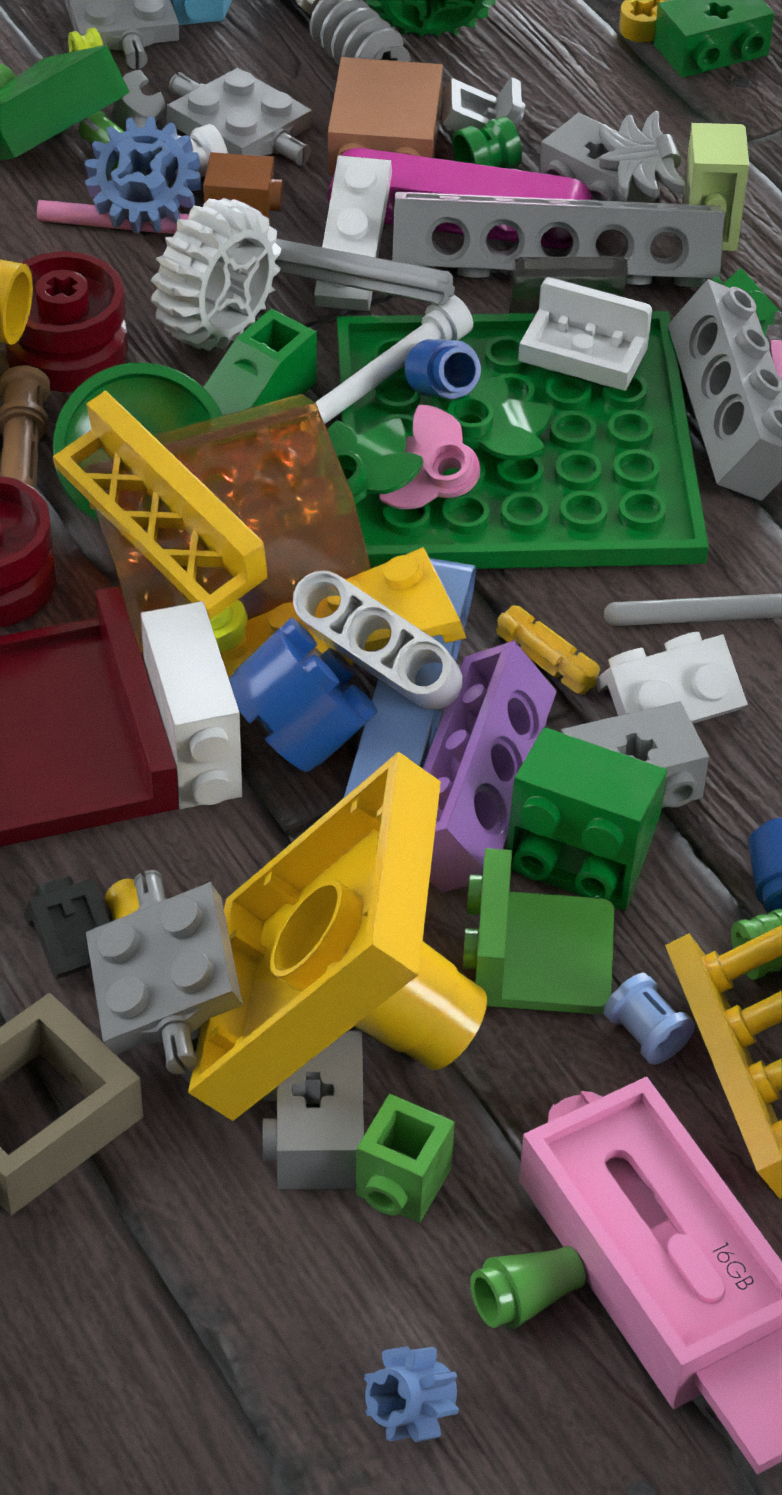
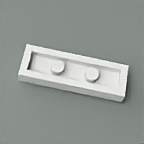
[314,156,392,311]

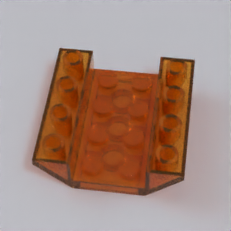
[77,394,371,653]

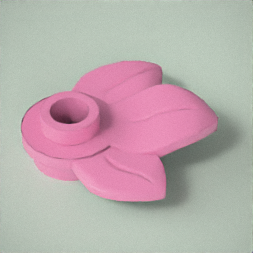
[379,404,480,510]

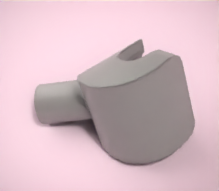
[111,70,166,131]

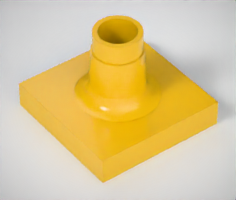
[188,751,487,1121]

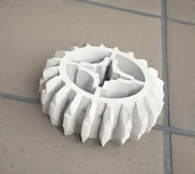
[151,198,281,351]

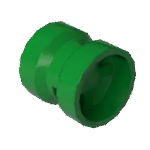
[452,116,522,169]

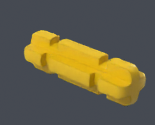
[496,605,600,695]

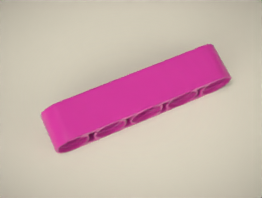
[327,148,592,249]

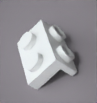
[518,277,652,391]
[596,632,748,724]

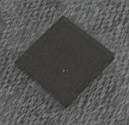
[507,257,628,314]

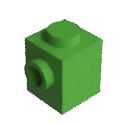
[356,1093,455,1223]

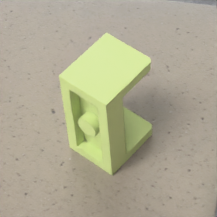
[682,123,749,251]

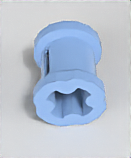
[604,973,695,1065]

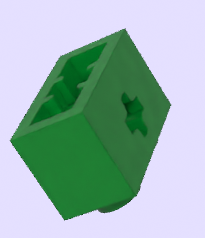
[654,0,775,78]

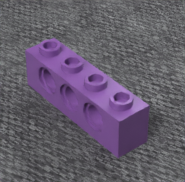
[423,641,557,893]

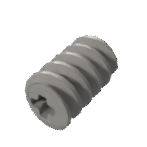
[309,0,411,66]

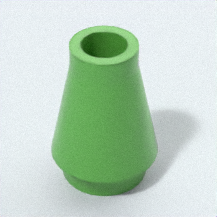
[470,1246,585,1329]

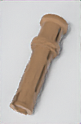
[0,366,50,489]

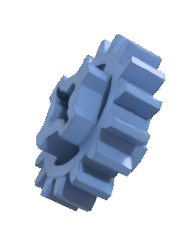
[85,116,202,233]

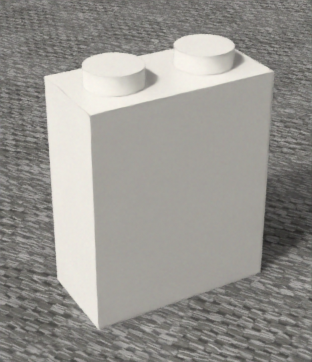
[141,601,242,809]

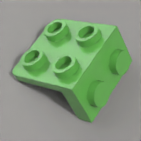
[463,848,614,1014]

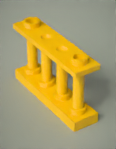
[665,925,782,1199]

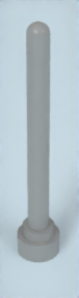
[604,593,782,626]

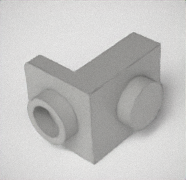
[442,77,525,132]

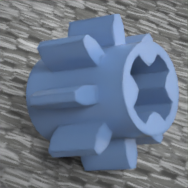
[364,1346,459,1442]

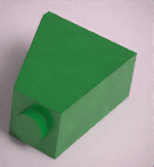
[0,45,130,160]

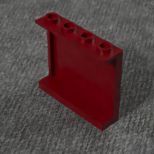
[0,586,179,847]

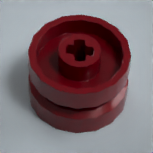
[5,251,128,392]
[0,476,56,627]

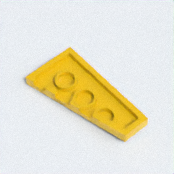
[220,547,466,678]

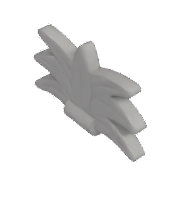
[599,111,686,198]

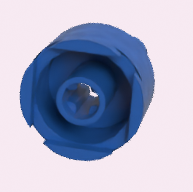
[228,618,378,772]

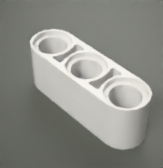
[293,571,462,710]

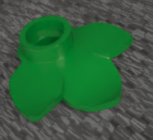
[446,377,553,460]
[315,418,424,507]

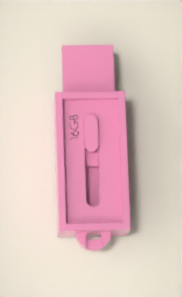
[519,1076,782,1475]

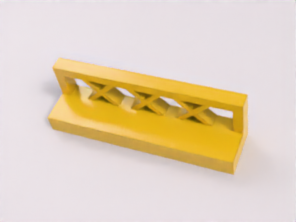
[53,390,268,620]

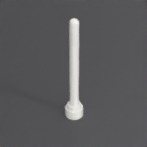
[259,295,473,461]

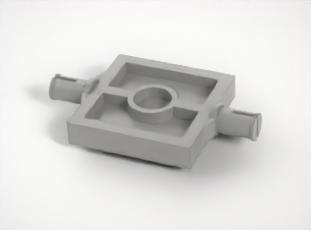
[64,0,179,69]
[166,68,312,166]
[86,870,243,1074]

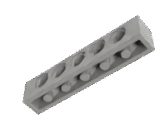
[392,192,725,287]

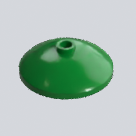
[53,362,231,534]

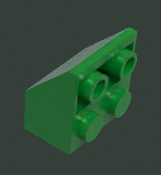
[506,727,668,912]

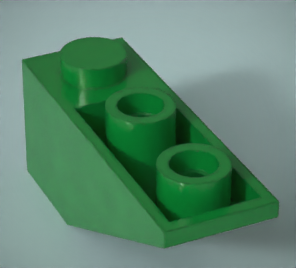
[204,308,317,458]

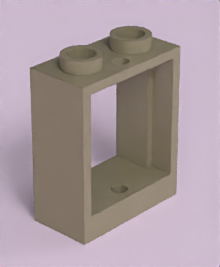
[0,992,143,1216]

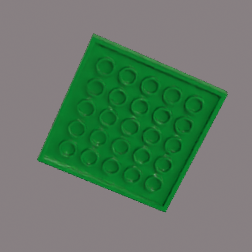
[337,311,709,571]

